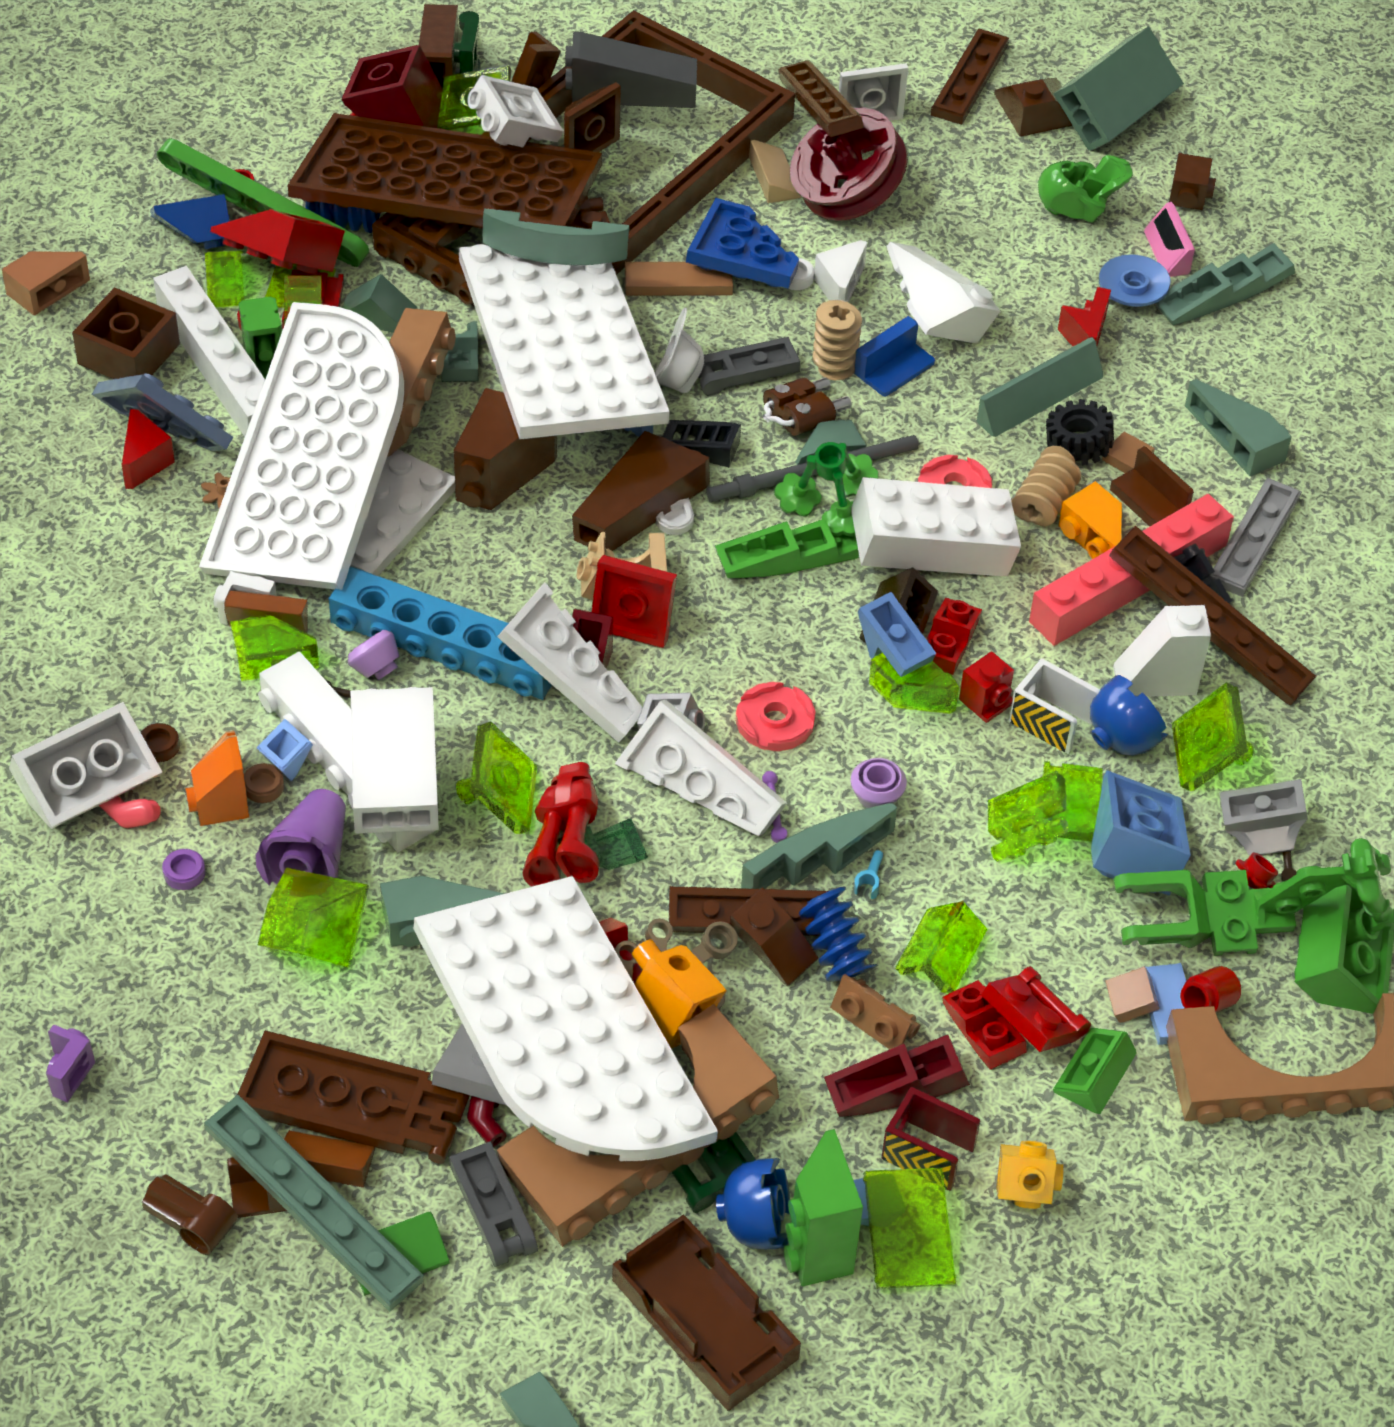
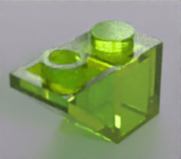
[869,653,959,714]

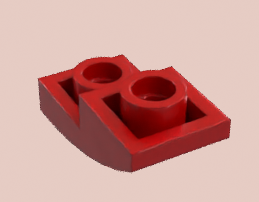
[924,597,982,675]
[942,980,1027,1070]

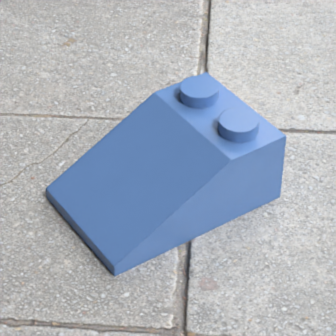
[1091,770,1191,896]

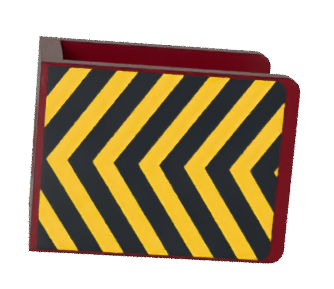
[881,1087,981,1191]

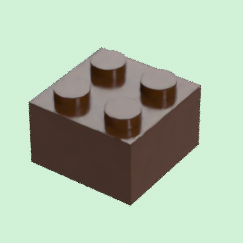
[72,287,180,379]

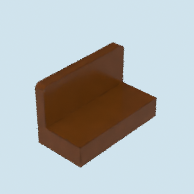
[511,31,561,89]
[1110,446,1194,526]

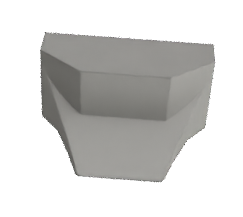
[1219,779,1308,855]

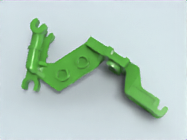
[1114,838,1394,956]

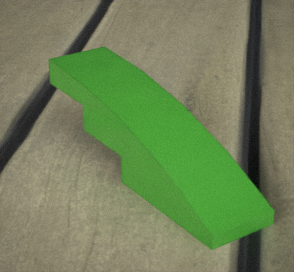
[715,519,860,578]

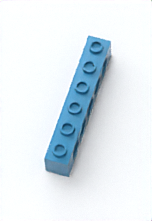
[329,566,552,700]

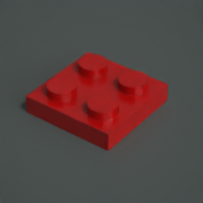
[591,555,677,648]

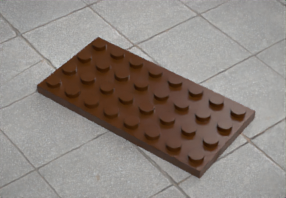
[287,113,602,229]

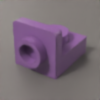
[46,1025,95,1103]

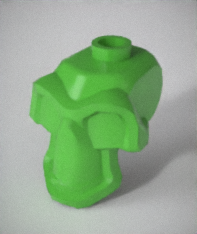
[1038,155,1133,223]

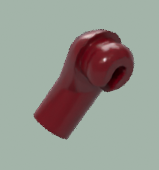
[467,1096,507,1147]

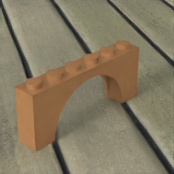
[1166,993,1394,1124]
[497,1004,779,1247]

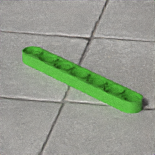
[157,138,369,267]

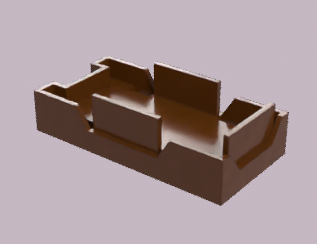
[612,1214,801,1411]

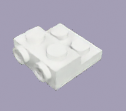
[468,75,564,147]

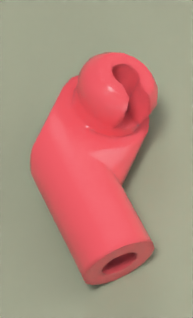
[99,796,161,828]

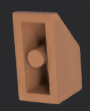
[2,251,90,316]

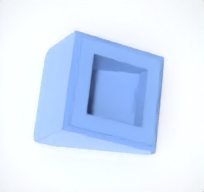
[257,719,313,781]

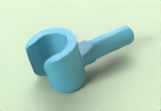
[854,850,884,899]

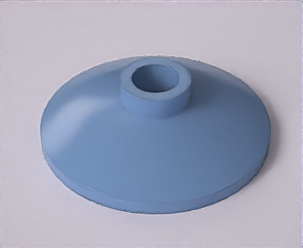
[1099,255,1170,307]

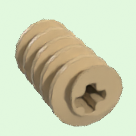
[812,300,862,381]
[1011,446,1081,527]

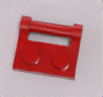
[981,966,1091,1052]

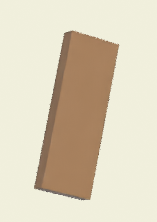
[625,262,733,296]

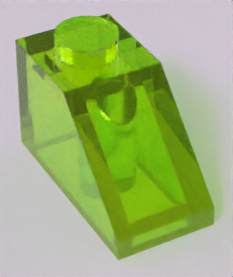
[230,615,320,681]

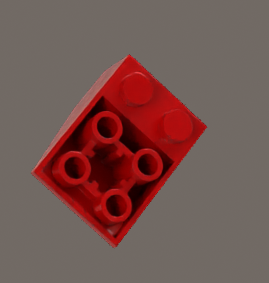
[210,209,345,275]

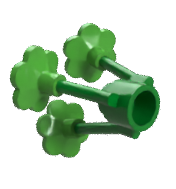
[774,442,879,536]

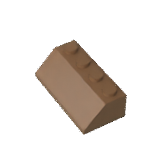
[387,308,456,458]

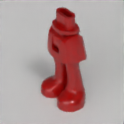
[522,762,600,887]

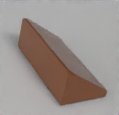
[224,590,308,636]
[284,1130,375,1188]

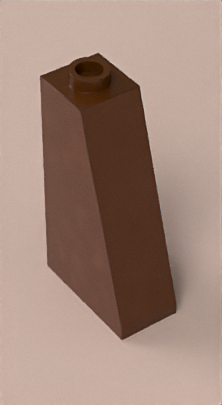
[419,4,459,109]

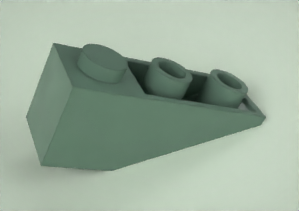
[380,876,505,947]

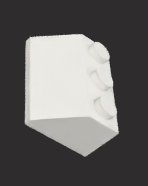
[9,702,163,829]

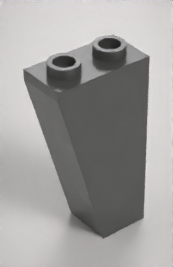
[565,31,697,108]

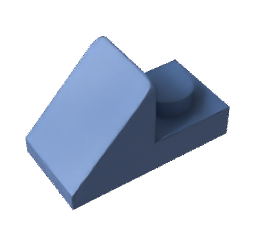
[858,592,936,677]

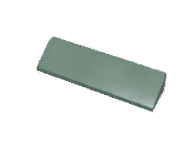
[977,337,1103,437]

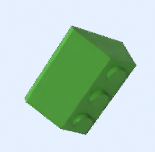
[1294,885,1394,1014]
[783,1129,863,1287]

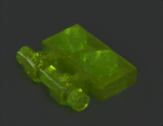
[988,771,1069,862]

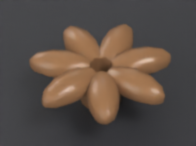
[201,473,231,509]

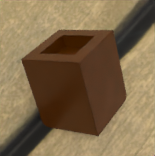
[227,1157,287,1218]

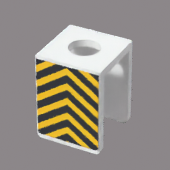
[1009,658,1100,754]

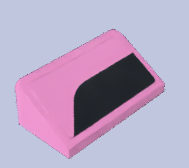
[1144,202,1195,277]

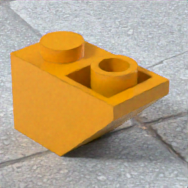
[1058,481,1122,559]

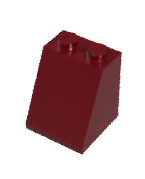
[341,44,454,129]

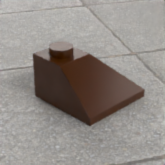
[994,77,1073,137]
[564,82,621,152]

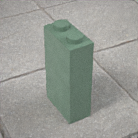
[1053,26,1184,151]

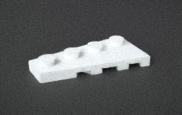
[615,700,787,836]

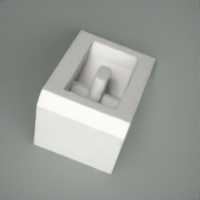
[814,240,867,303]

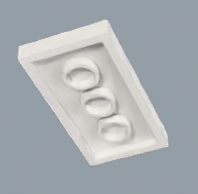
[350,449,455,576]

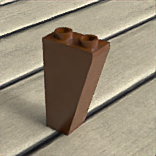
[572,431,710,551]

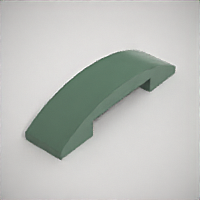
[483,208,629,265]

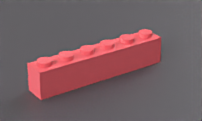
[1029,494,1234,646]

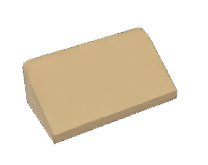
[749,140,801,203]

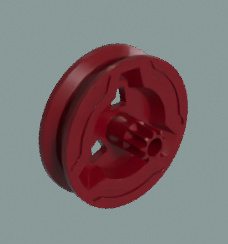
[790,108,908,221]

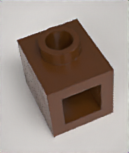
[1169,153,1216,211]

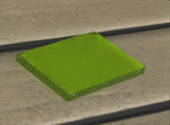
[863,1168,956,1289]

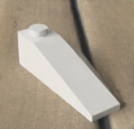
[887,241,1000,343]

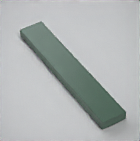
[204,1095,424,1312]

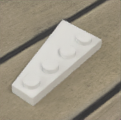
[497,582,643,743]

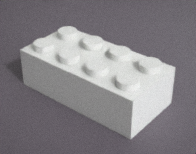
[851,477,1021,576]

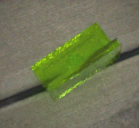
[895,901,988,993]

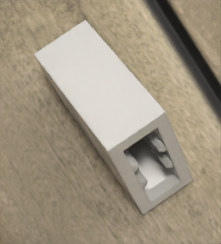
[1113,605,1211,697]

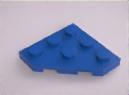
[686,198,799,289]

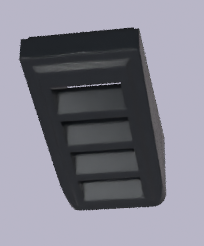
[662,420,741,468]

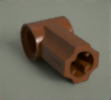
[142,1174,238,1255]

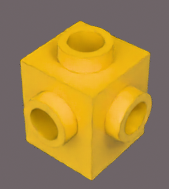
[996,1141,1064,1209]

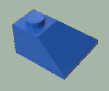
[150,194,230,250]

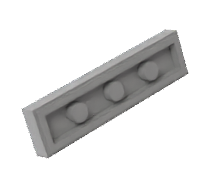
[1210,478,1302,597]

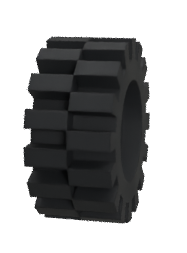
[1046,399,1114,466]

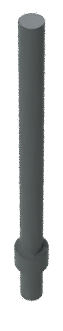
[706,435,919,503]

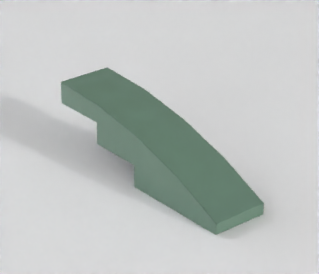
[1155,243,1295,326]
[741,802,897,889]

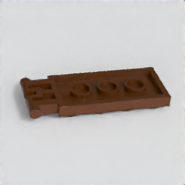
[237,1030,470,1164]

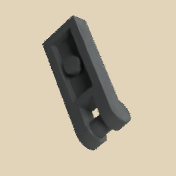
[698,337,800,396]
[449,1141,538,1267]

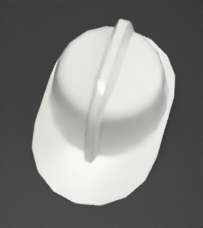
[654,308,704,393]

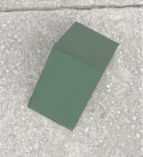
[342,274,417,333]

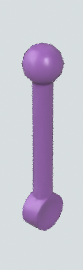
[762,771,787,843]

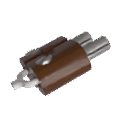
[763,377,852,436]

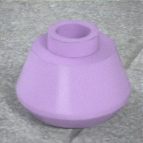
[348,630,399,680]
[851,758,907,808]

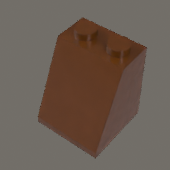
[454,388,557,510]

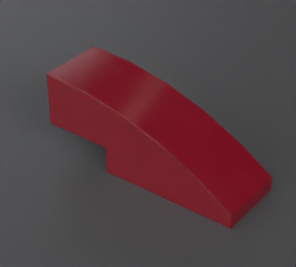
[824,1034,970,1117]

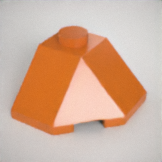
[185,731,249,826]

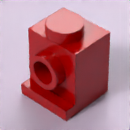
[959,651,1014,723]

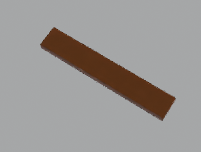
[778,60,864,137]
[1109,526,1316,706]

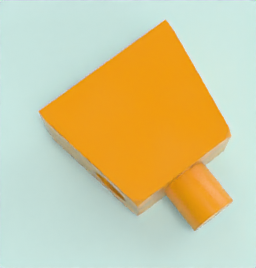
[632,939,727,1048]

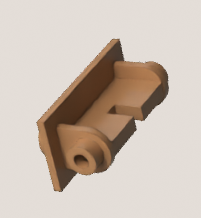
[830,974,921,1049]

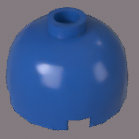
[1090,675,1168,756]
[716,1158,790,1250]

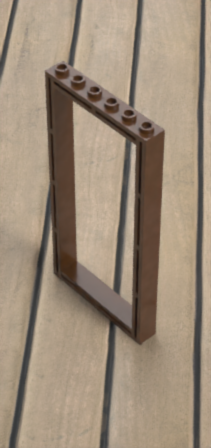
[372,10,795,307]

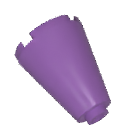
[256,789,346,900]

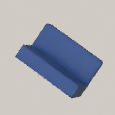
[854,316,935,397]

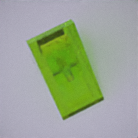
[204,250,245,307]

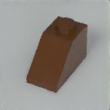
[730,887,818,987]

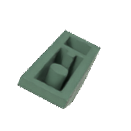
[1185,379,1292,476]

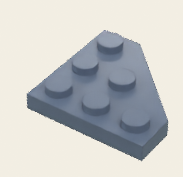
[91,373,233,451]

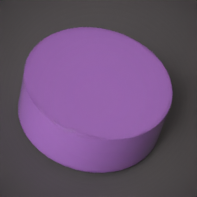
[162,849,205,890]

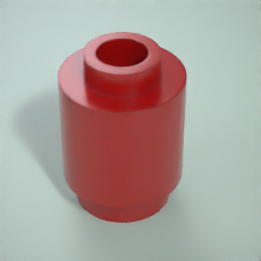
[1180,966,1241,1013]

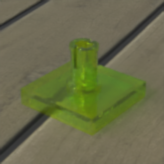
[1172,682,1254,791]
[456,721,537,834]

